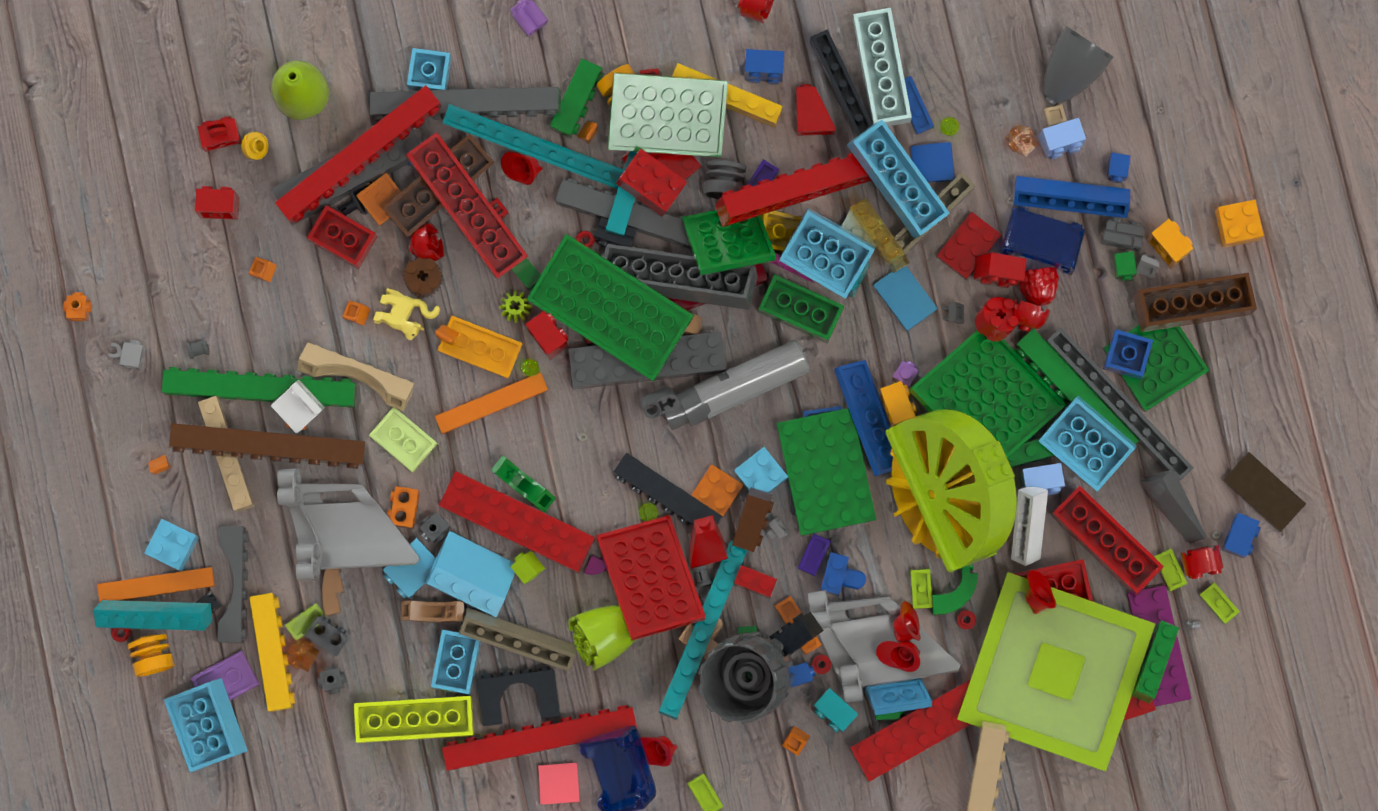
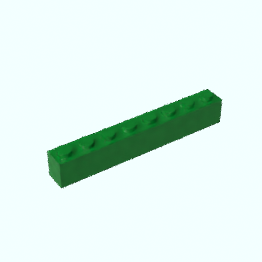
[1015,329,1139,444]

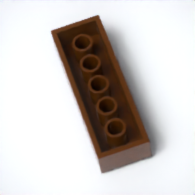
[382,133,495,237]
[1133,272,1257,332]

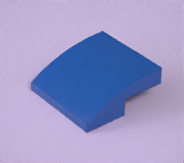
[911,142,955,183]

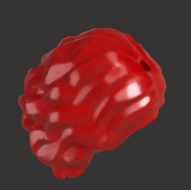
[1018,267,1059,306]

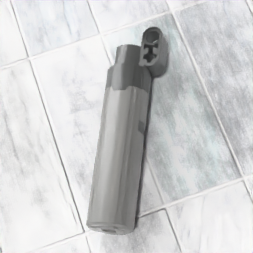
[640,340,810,430]

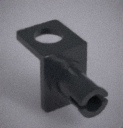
[338,181,372,216]

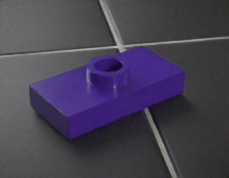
[797,534,831,577]

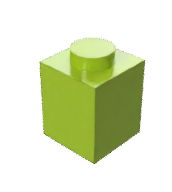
[510,551,546,584]

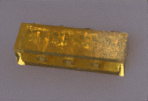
[850,197,909,273]

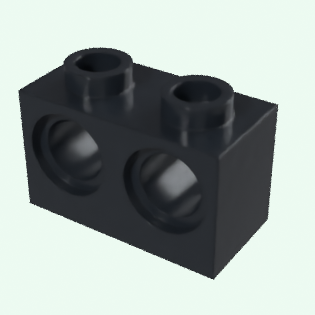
[302,614,350,657]

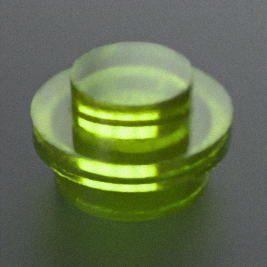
[940,117,959,136]
[520,359,539,376]
[639,503,658,522]

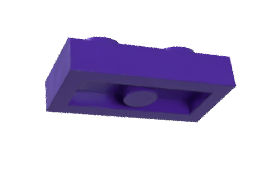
[746,159,779,187]

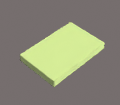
[369,407,438,473]

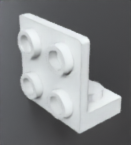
[271,380,325,433]

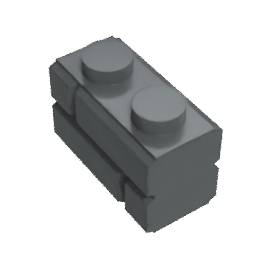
[1102,218,1145,252]

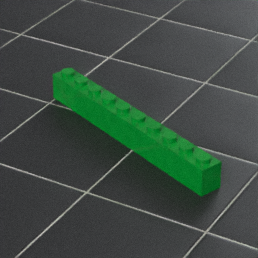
[162,367,357,408]

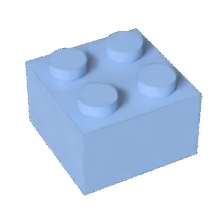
[1039,118,1086,159]
[1019,463,1065,495]

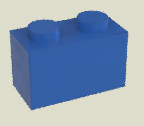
[1222,513,1261,559]

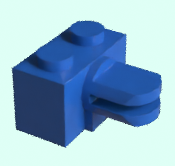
[820,552,866,596]

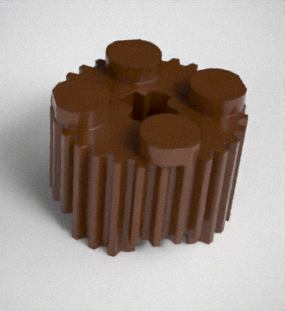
[403,257,443,298]

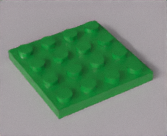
[682,210,776,275]
[1103,325,1210,412]

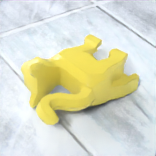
[373,288,440,340]

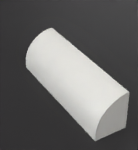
[1011,487,1048,566]

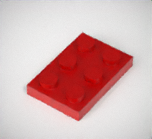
[936,212,1002,280]

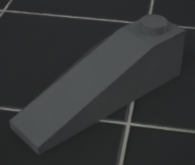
[1141,469,1207,543]

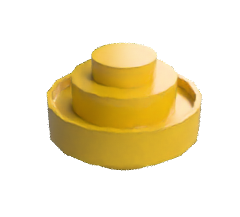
[241,132,269,160]

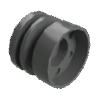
[704,160,746,199]

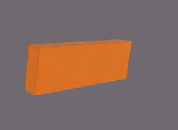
[774,596,822,655]

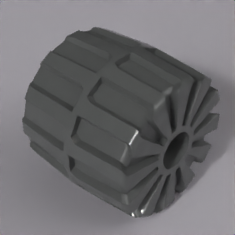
[698,631,795,724]

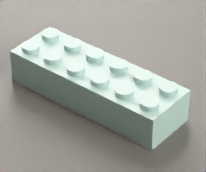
[853,8,912,126]

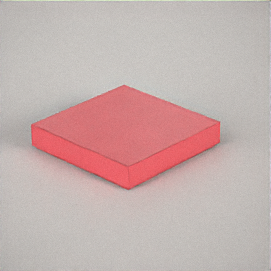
[538,763,580,805]

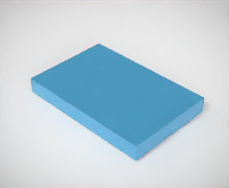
[873,263,938,331]
[865,678,932,715]

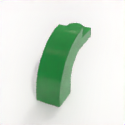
[491,455,556,513]
[932,564,978,616]

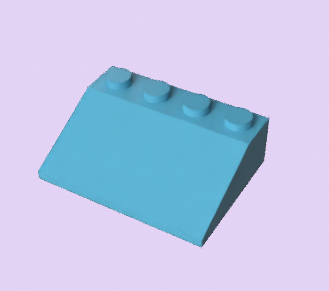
[779,207,875,299]
[1039,395,1137,492]
[424,531,515,617]
[164,678,248,772]

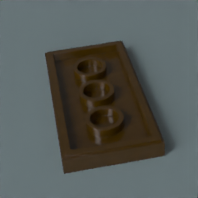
[1222,452,1306,532]

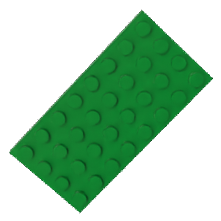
[527,234,695,381]

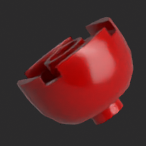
[409,223,444,261]
[1012,299,1050,332]

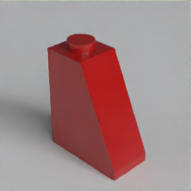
[796,84,835,136]
[688,515,728,569]

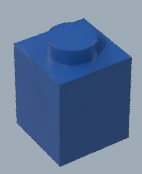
[1106,153,1131,183]
[789,662,815,688]

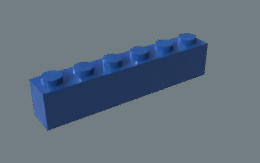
[1013,176,1130,218]

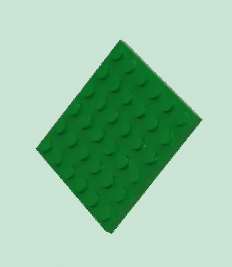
[909,331,1066,458]

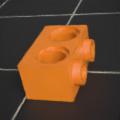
[387,486,420,529]

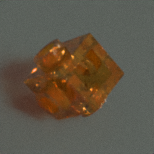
[1006,125,1039,157]
[287,639,319,672]

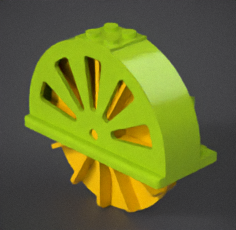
[886,409,1017,572]

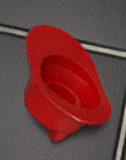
[501,151,543,185]
[1025,570,1056,614]
[893,601,921,642]
[876,641,921,672]
[633,736,677,767]

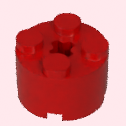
[738,0,774,23]
[975,297,1019,342]
[1181,545,1224,579]

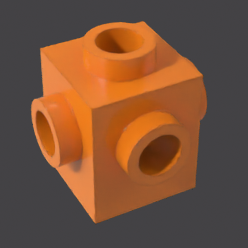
[63,292,92,321]

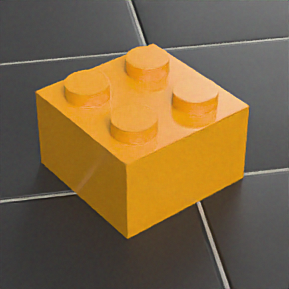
[1215,200,1264,248]
[1147,219,1193,269]
[879,381,917,427]

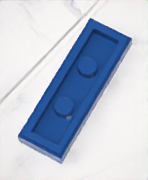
[904,76,934,135]

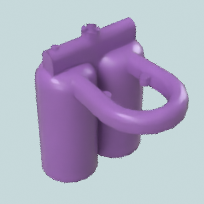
[510,0,549,36]

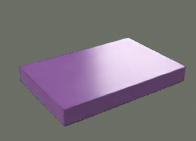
[191,650,260,701]

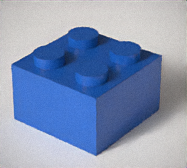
[745,49,784,85]
[1103,330,1153,380]

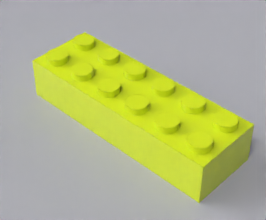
[354,696,474,743]

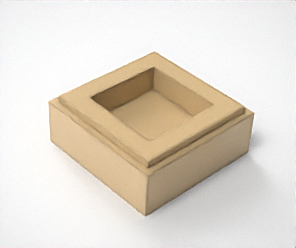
[1043,104,1067,127]

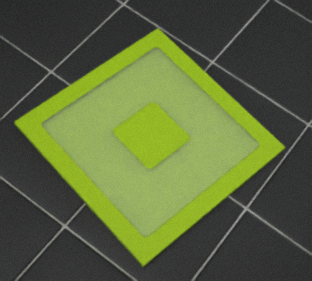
[957,572,1155,772]

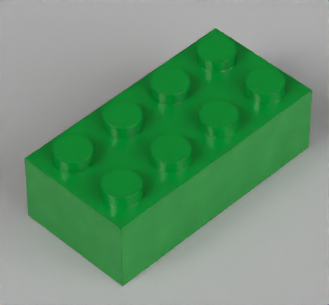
[758,274,844,344]

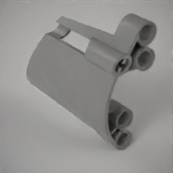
[277,468,421,581]
[807,590,961,703]

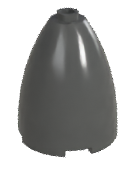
[1044,26,1113,105]

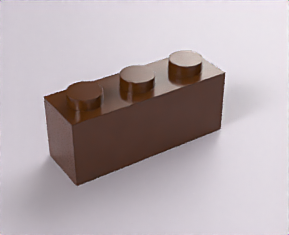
[732,487,774,552]

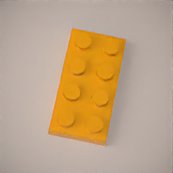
[437,316,523,379]

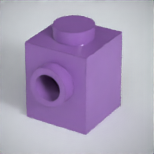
[892,361,919,389]

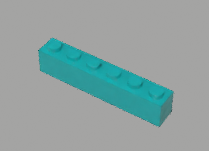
[93,600,213,631]

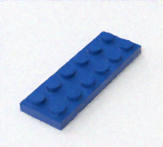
[834,360,893,476]

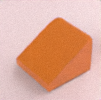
[577,121,598,144]
[248,257,277,282]
[342,300,370,326]
[435,325,459,346]
[148,455,171,475]
[782,726,810,756]

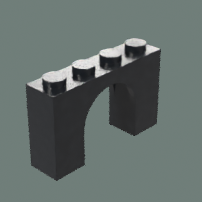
[477,667,561,727]

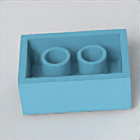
[431,630,481,695]

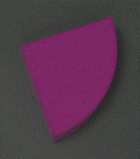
[584,556,606,575]

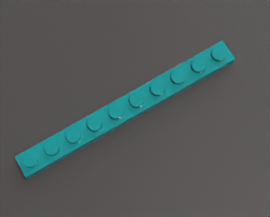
[443,104,624,189]
[658,540,747,720]

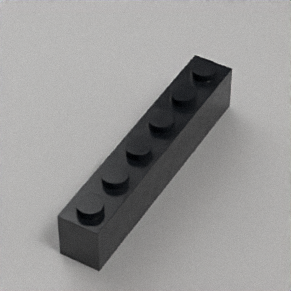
[810,29,873,138]
[613,453,723,527]

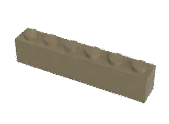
[879,172,975,268]
[459,608,577,671]

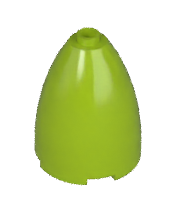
[271,60,329,120]
[568,605,637,671]

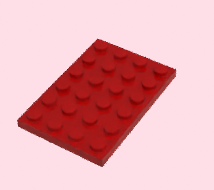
[596,515,706,641]

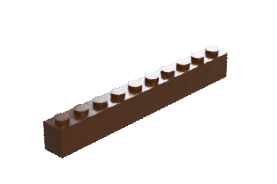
[169,423,365,469]

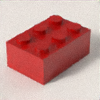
[615,149,687,217]
[307,205,378,270]

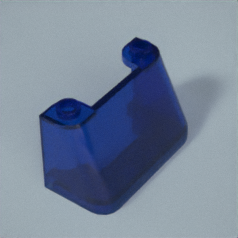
[999,206,1086,275]
[579,725,656,811]

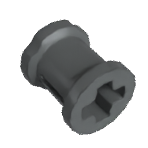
[186,338,210,359]
[692,565,713,588]

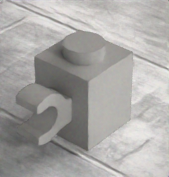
[109,340,146,370]

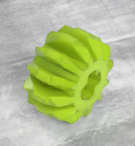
[499,290,532,323]

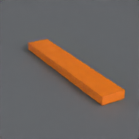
[435,372,548,434]
[97,567,215,603]

